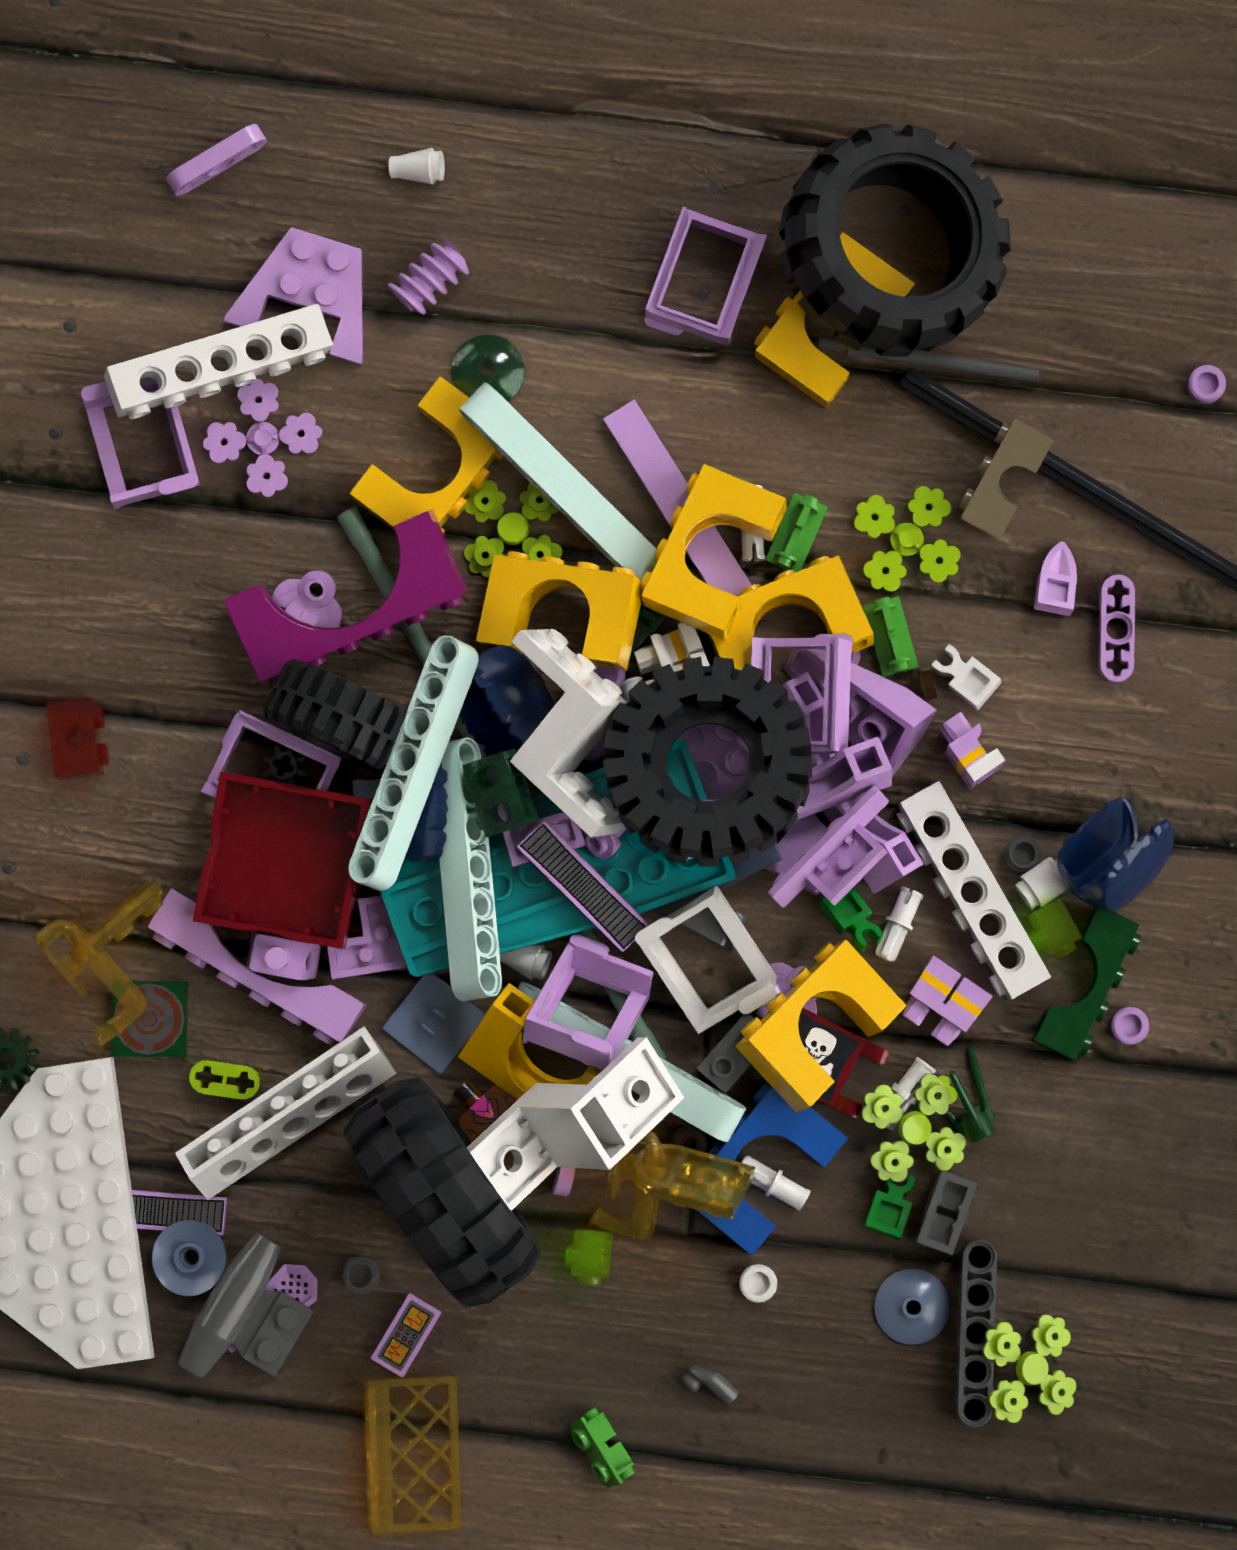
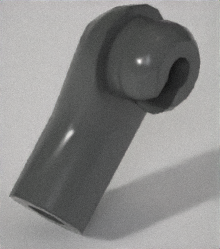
[681,1365,739,1405]

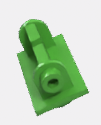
[765,493,828,573]
[863,596,919,677]
[568,1407,635,1489]

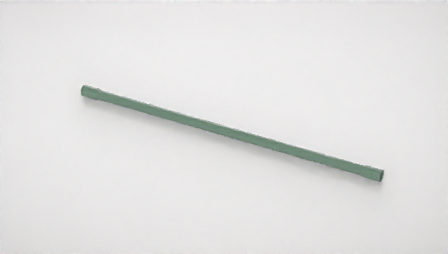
[337,507,666,1059]

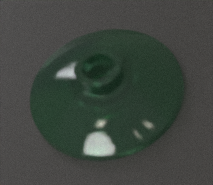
[451,335,525,402]

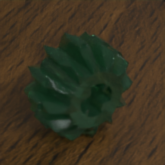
[0,1028,40,1091]

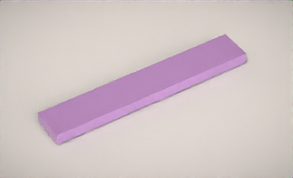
[603,399,752,596]

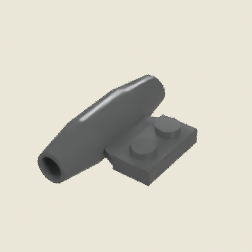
[177,1232,314,1378]

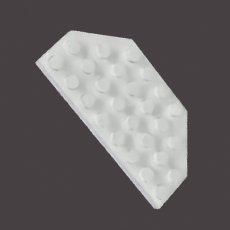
[0,1057,155,1369]

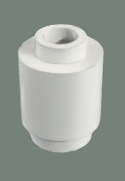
[1014,857,1068,910]

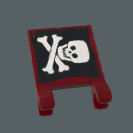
[798,1008,890,1118]

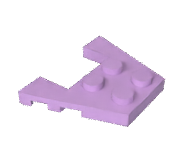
[224,227,363,366]

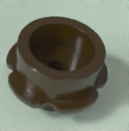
[911,668,938,702]

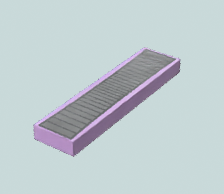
[516,818,649,952]
[132,1189,227,1235]

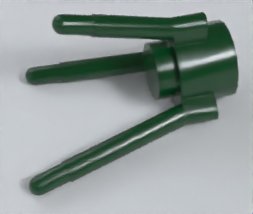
[934,1046,995,1143]

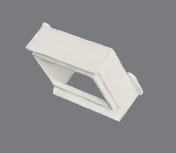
[635,886,777,1034]

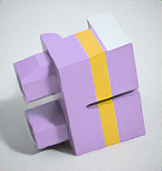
[939,712,1006,789]
[902,955,993,1046]

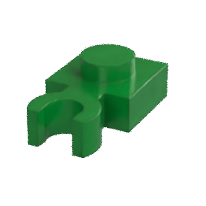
[819,887,883,953]
[864,1175,915,1240]

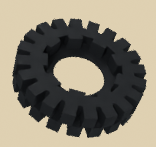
[603,657,812,867]

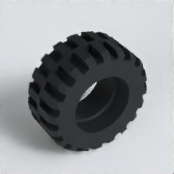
[263,659,406,775]

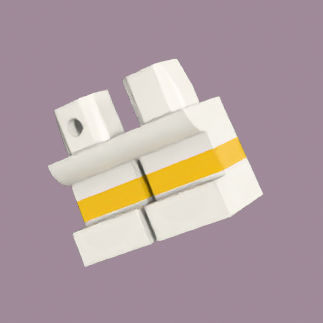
[634,623,710,685]

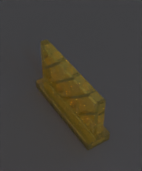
[364,1375,461,1535]

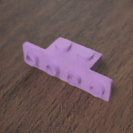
[768,786,889,908]

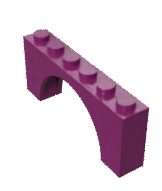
[223,509,468,685]

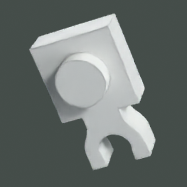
[931,644,1001,711]

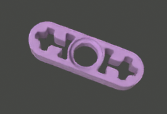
[166,124,267,196]
[1098,574,1135,684]

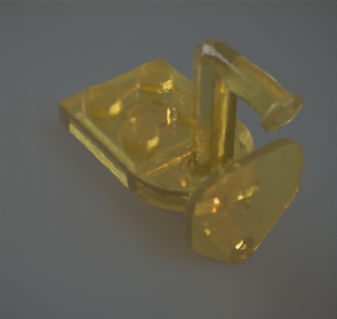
[33,876,165,1048]
[588,1131,755,1240]

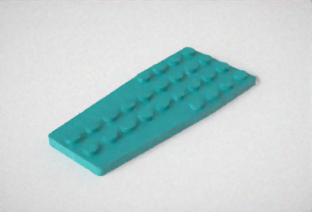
[380,738,737,977]

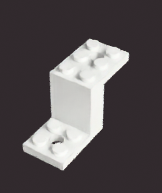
[510,629,628,838]
[467,1037,684,1211]

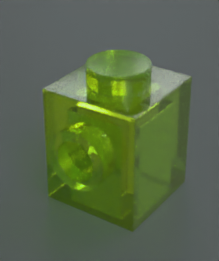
[1024,898,1082,959]
[564,1228,613,1285]

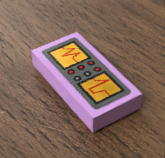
[370,1293,442,1378]

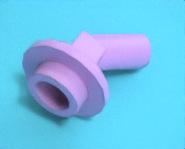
[584,826,626,859]

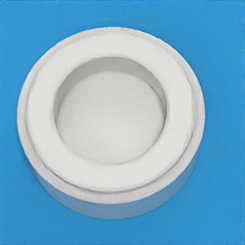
[739,1264,777,1302]

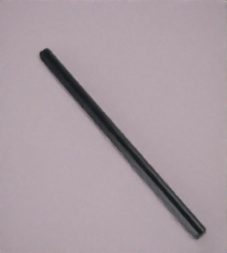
[900,368,1237,591]

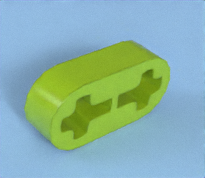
[189,1060,261,1099]

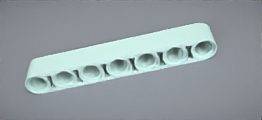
[459,382,658,581]
[348,635,479,891]
[439,737,502,1002]
[517,981,746,1142]

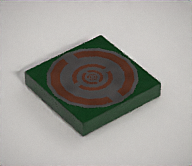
[111,981,188,1057]

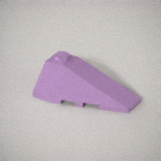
[784,649,937,776]

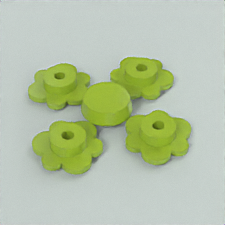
[464,480,562,578]
[854,486,961,592]
[861,1073,966,1182]
[982,1314,1076,1423]

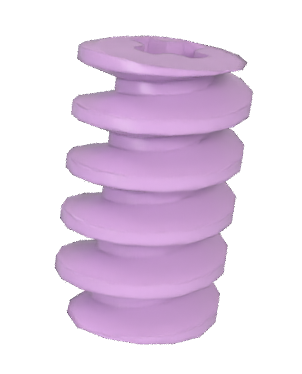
[387,235,470,315]

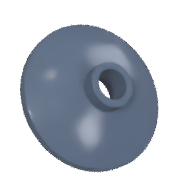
[152,1220,227,1296]
[874,1269,950,1345]

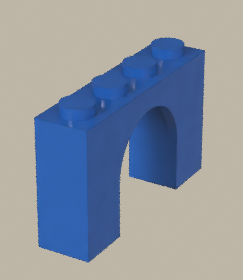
[680,1081,848,1255]

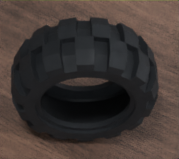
[779,123,1011,357]
[343,1077,542,1308]

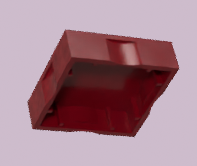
[193,772,373,949]

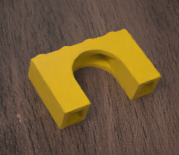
[754,232,915,408]
[349,376,504,534]
[640,464,787,640]
[476,551,642,671]
[707,555,874,670]
[735,940,906,1113]
[458,983,600,1100]

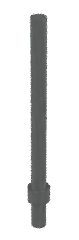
[818,335,1039,383]

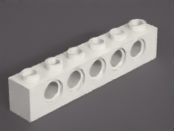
[104,304,333,419]
[896,781,1051,1000]
[175,1026,397,1200]

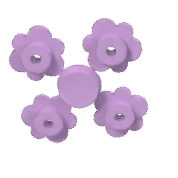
[203,379,322,497]

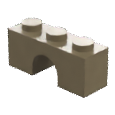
[958,418,1054,539]

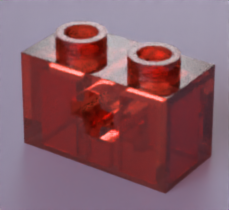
[46,698,109,780]

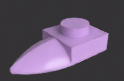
[1034,541,1077,616]

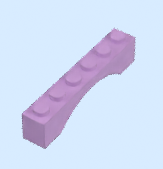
[782,672,924,894]
[688,736,892,859]
[148,888,367,1046]

